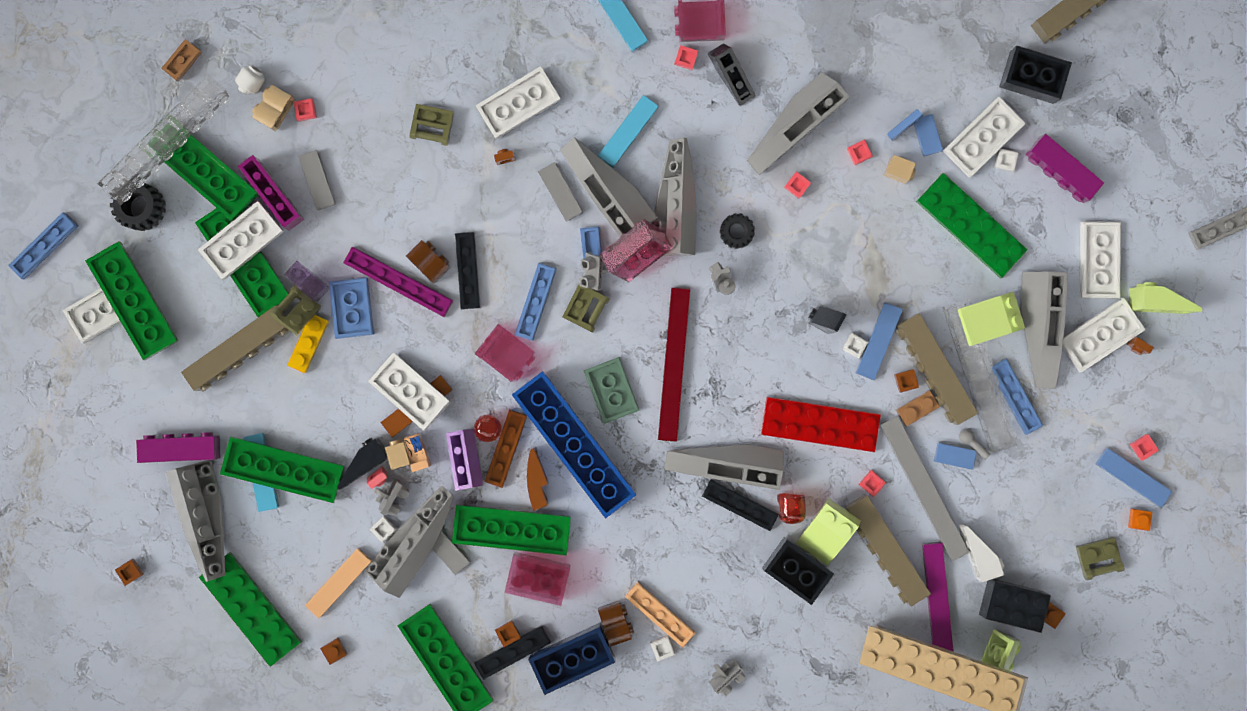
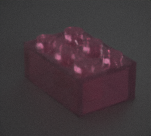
[600,219,673,282]
[504,552,571,606]

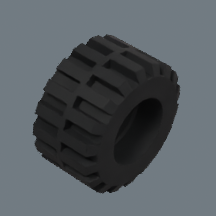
[110,180,166,231]

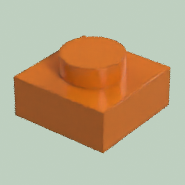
[1128,509,1152,531]

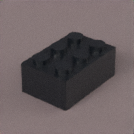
[999,46,1072,104]
[762,537,834,605]
[979,579,1051,633]

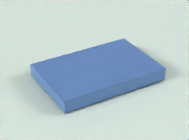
[329,278,374,339]

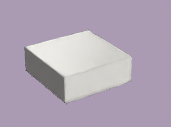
[994,148,1019,172]
[842,333,869,359]
[370,515,398,543]
[650,636,675,662]

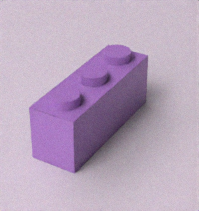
[446,429,483,491]

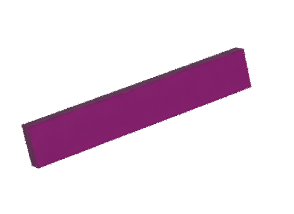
[343,247,453,318]
[922,542,954,652]

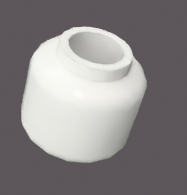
[235,65,265,95]

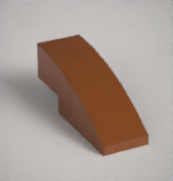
[527,448,549,511]

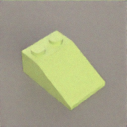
[1129,282,1202,314]
[957,291,1025,346]
[796,498,861,566]
[981,629,1021,671]

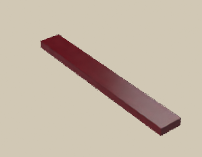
[658,288,690,442]

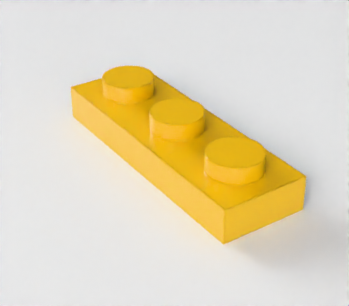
[287,315,330,373]

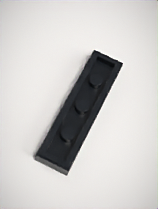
[455,232,480,310]
[702,479,779,531]
[474,625,551,680]

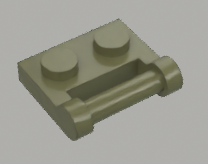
[410,104,454,146]
[562,283,610,333]
[269,285,321,336]
[1076,537,1125,581]

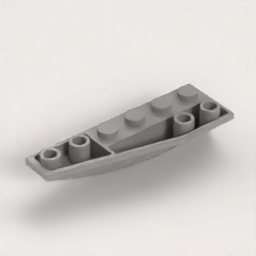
[747,72,850,175]
[560,137,658,242]
[651,137,696,257]
[1020,271,1068,389]
[664,444,784,490]
[166,460,225,582]
[365,486,454,598]

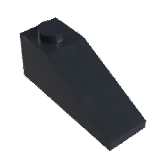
[707,43,756,106]
[808,306,847,334]
[337,437,388,490]

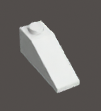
[959,524,1004,582]

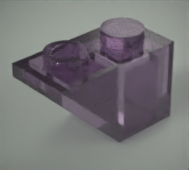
[284,260,329,302]

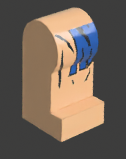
[404,433,431,472]

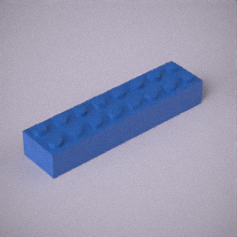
[512,371,636,519]

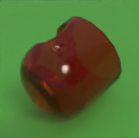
[474,414,502,442]
[777,493,806,524]

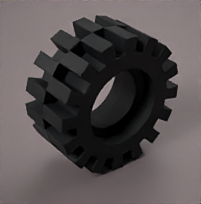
[720,213,755,249]

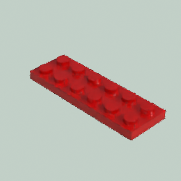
[761,397,881,452]

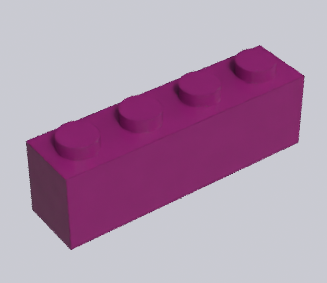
[1025,133,1104,203]
[238,155,304,231]
[136,432,220,463]

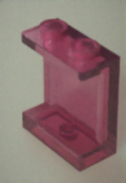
[674,0,726,42]
[475,324,536,382]

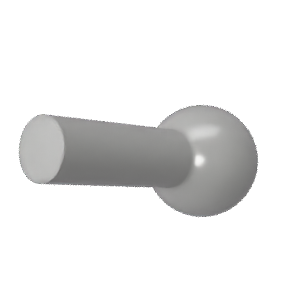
[959,429,991,460]

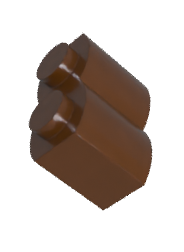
[406,240,450,284]
[598,600,634,647]

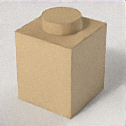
[884,155,916,184]
[385,439,411,470]

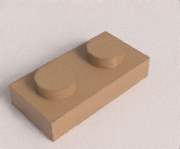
[161,39,202,82]
[896,390,940,426]

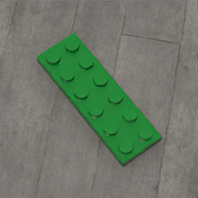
[148,121,259,221]
[916,173,1028,278]
[195,208,289,317]
[85,241,179,360]
[220,436,345,503]
[452,504,571,556]
[199,552,302,667]
[397,603,494,711]

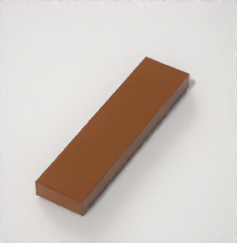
[380,375,453,438]
[484,409,527,488]

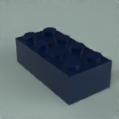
[528,623,616,695]

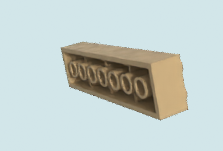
[859,625,1028,711]

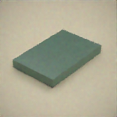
[583,357,640,424]

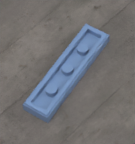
[8,212,79,279]
[515,263,557,341]
[856,302,903,380]
[988,359,1043,435]
[1096,448,1172,508]

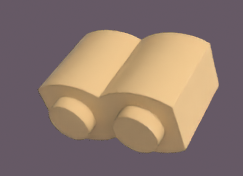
[252,85,295,132]

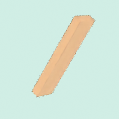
[305,548,372,618]
[625,582,695,648]

